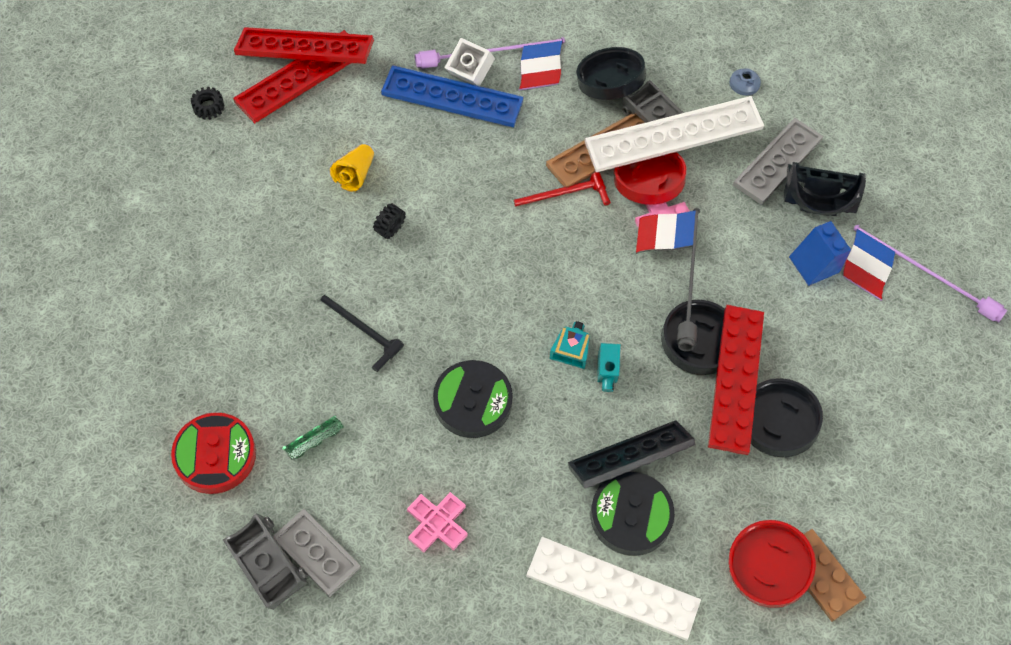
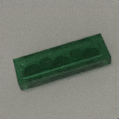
[283,416,344,460]

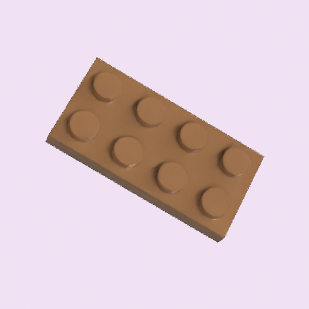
[804,529,867,622]

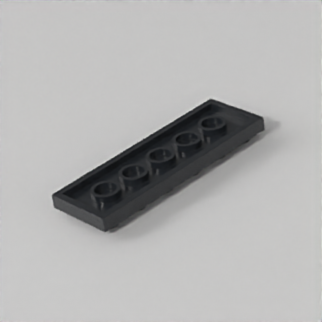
[568,420,696,489]

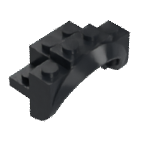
[784,162,866,216]

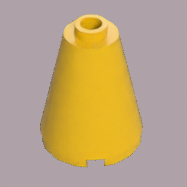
[330,144,374,191]

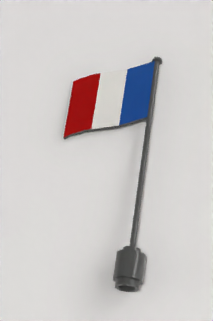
[636,208,700,351]

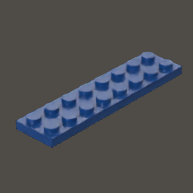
[381,65,524,128]

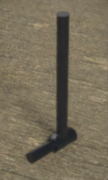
[320,295,404,372]

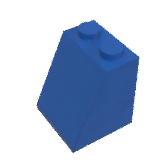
[789,221,851,286]

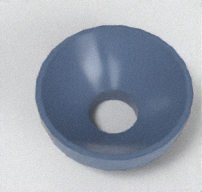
[729,68,761,96]

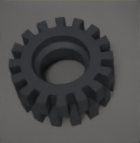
[191,87,225,120]
[373,203,406,239]

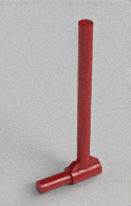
[513,172,611,207]

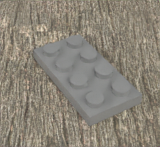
[274,509,361,598]

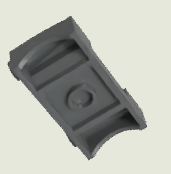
[622,80,684,123]
[223,513,308,610]

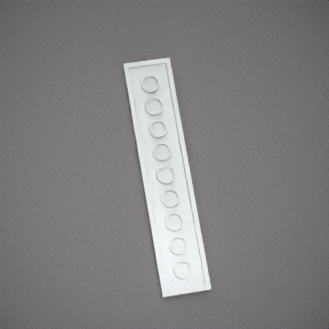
[585,96,764,172]

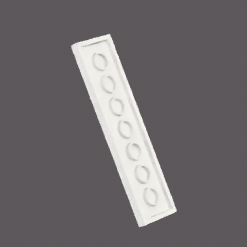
[526,537,701,641]

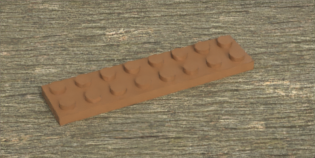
[546,113,645,187]

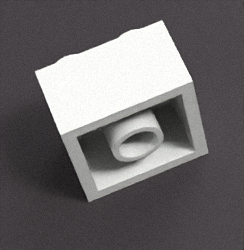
[445,38,495,86]

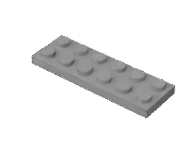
[733,118,824,205]

